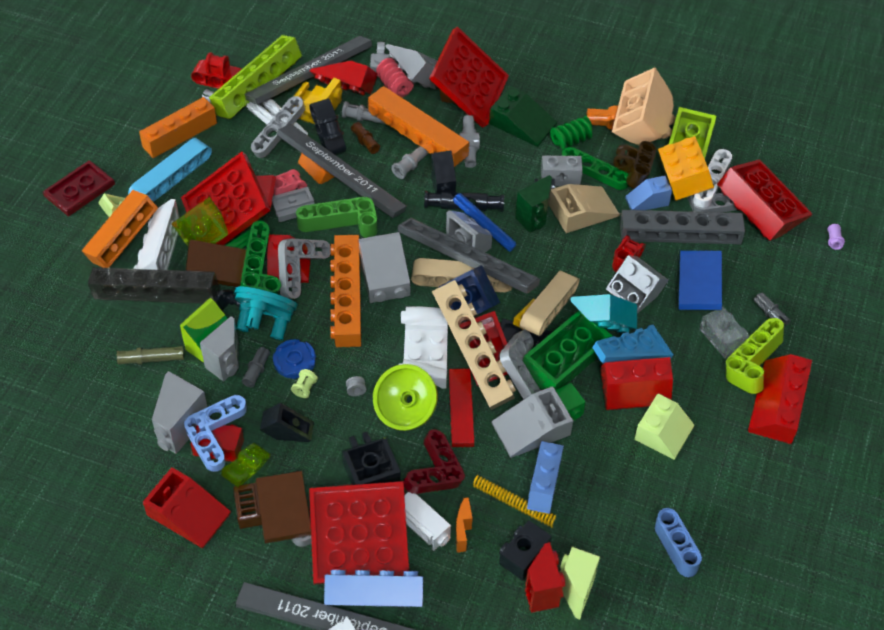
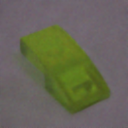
[221,443,271,487]

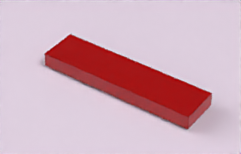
[449,369,474,447]

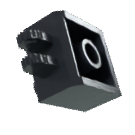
[342,432,401,485]

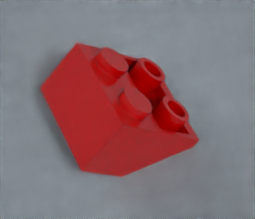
[525,542,565,613]

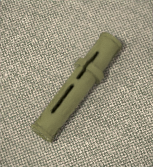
[117,346,184,365]

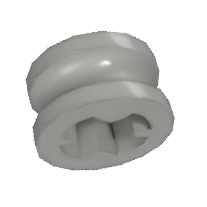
[346,376,366,396]

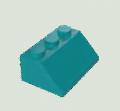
[571,294,637,333]

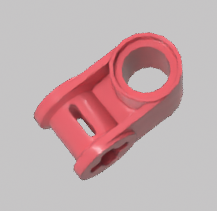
[273,169,307,196]

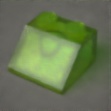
[171,197,228,246]

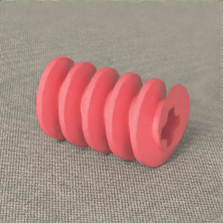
[376,58,414,98]

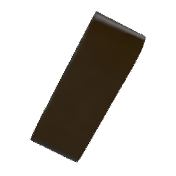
[613,141,656,189]

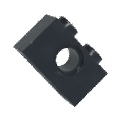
[499,520,552,580]

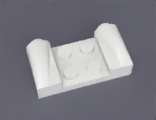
[399,306,448,389]

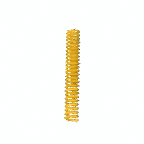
[473,475,556,528]

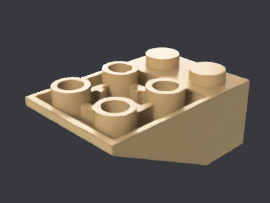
[549,184,620,233]

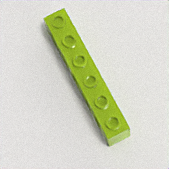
[209,35,302,119]

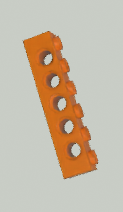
[331,235,361,347]

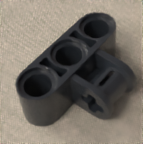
[309,98,346,155]

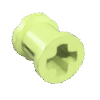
[291,369,318,398]

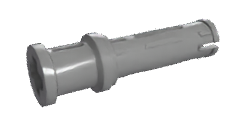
[342,101,385,124]
[391,146,429,179]

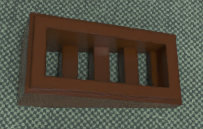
[233,483,262,529]

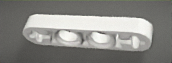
[693,149,732,208]

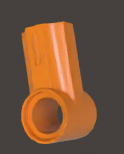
[587,106,618,130]

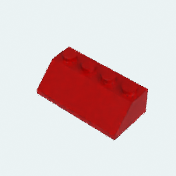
[748,354,812,444]

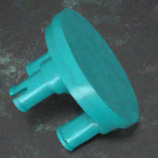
[234,286,298,340]

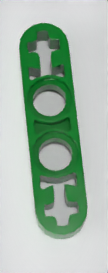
[562,147,629,190]

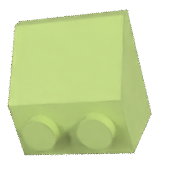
[634,394,694,460]
[560,547,600,619]

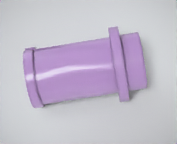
[827,224,845,250]

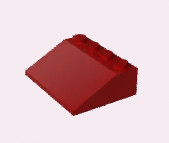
[717,159,813,240]

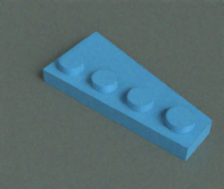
[592,325,673,363]

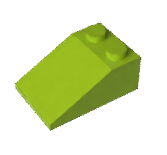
[669,107,716,159]

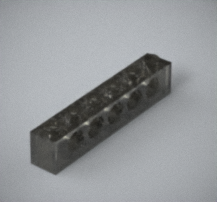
[87,267,220,304]

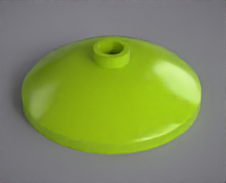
[373,364,438,431]

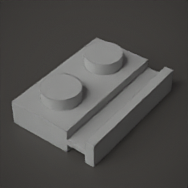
[272,187,315,222]

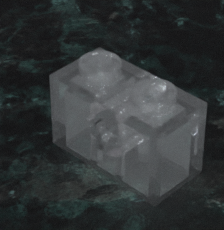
[699,307,749,359]

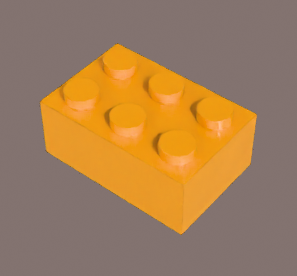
[658,136,714,200]

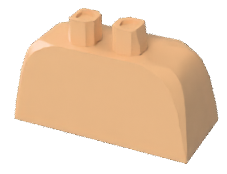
[612,68,676,145]

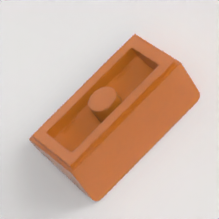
[298,153,335,184]

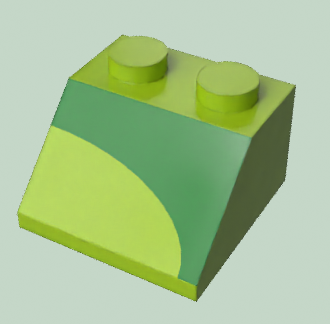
[180,298,228,363]

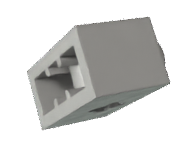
[541,156,582,186]

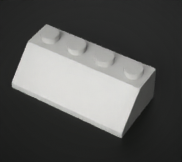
[133,199,181,288]

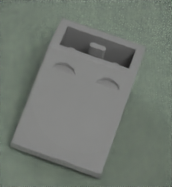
[385,44,437,89]
[491,386,573,458]

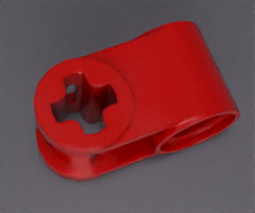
[612,235,645,272]

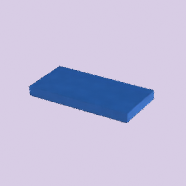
[679,251,722,310]

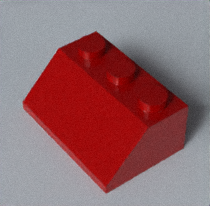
[601,357,673,410]

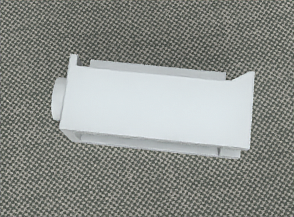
[404,492,451,551]

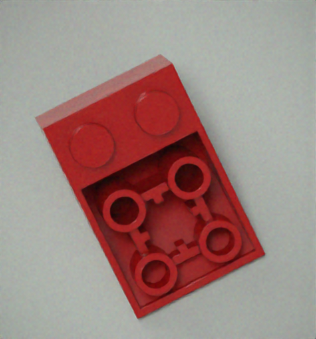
[309,61,378,96]
[143,467,231,548]

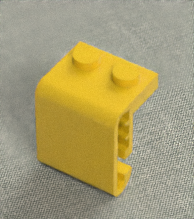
[291,78,342,124]

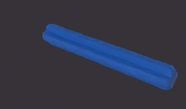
[453,193,516,252]

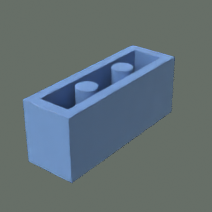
[527,441,564,514]

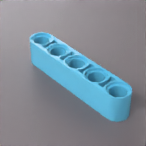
[128,138,212,202]

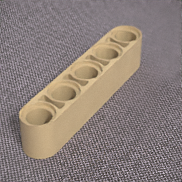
[411,258,512,292]
[520,271,580,336]

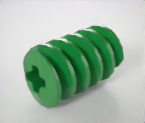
[550,116,592,150]

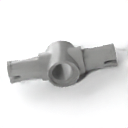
[460,115,480,168]

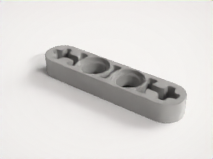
[251,96,305,158]

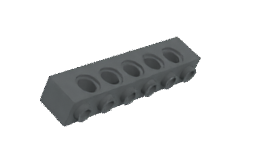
[620,210,745,244]

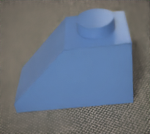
[625,176,672,210]

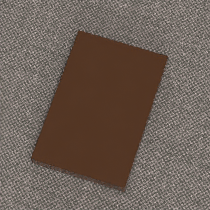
[185,239,248,287]
[256,471,311,543]

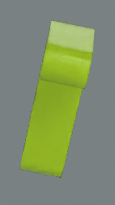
[726,318,784,394]

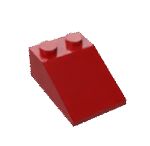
[460,311,508,387]

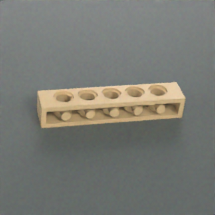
[432,280,516,410]

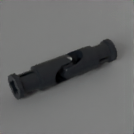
[424,190,504,212]

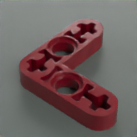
[403,429,465,494]

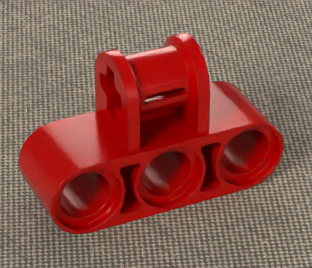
[191,52,242,89]

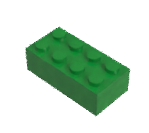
[523,310,613,390]

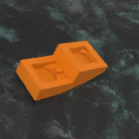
[456,498,472,553]

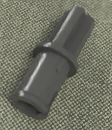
[754,293,791,328]
[241,347,270,388]

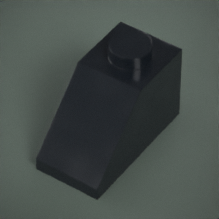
[432,150,456,193]
[260,403,314,442]

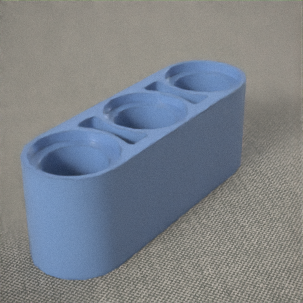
[655,508,702,577]

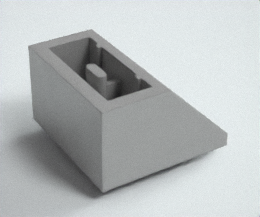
[606,255,668,313]

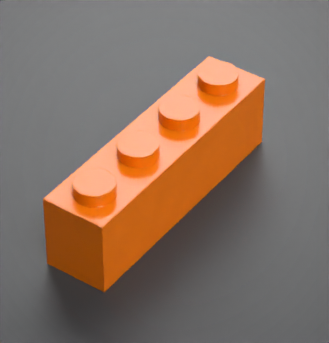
[139,97,217,158]
[82,190,158,270]

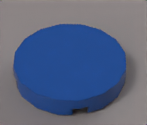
[273,339,316,379]

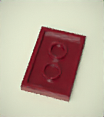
[42,160,115,217]

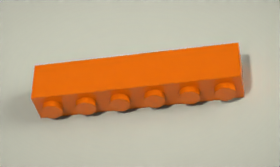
[368,86,469,167]

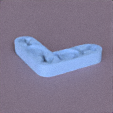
[184,395,247,472]

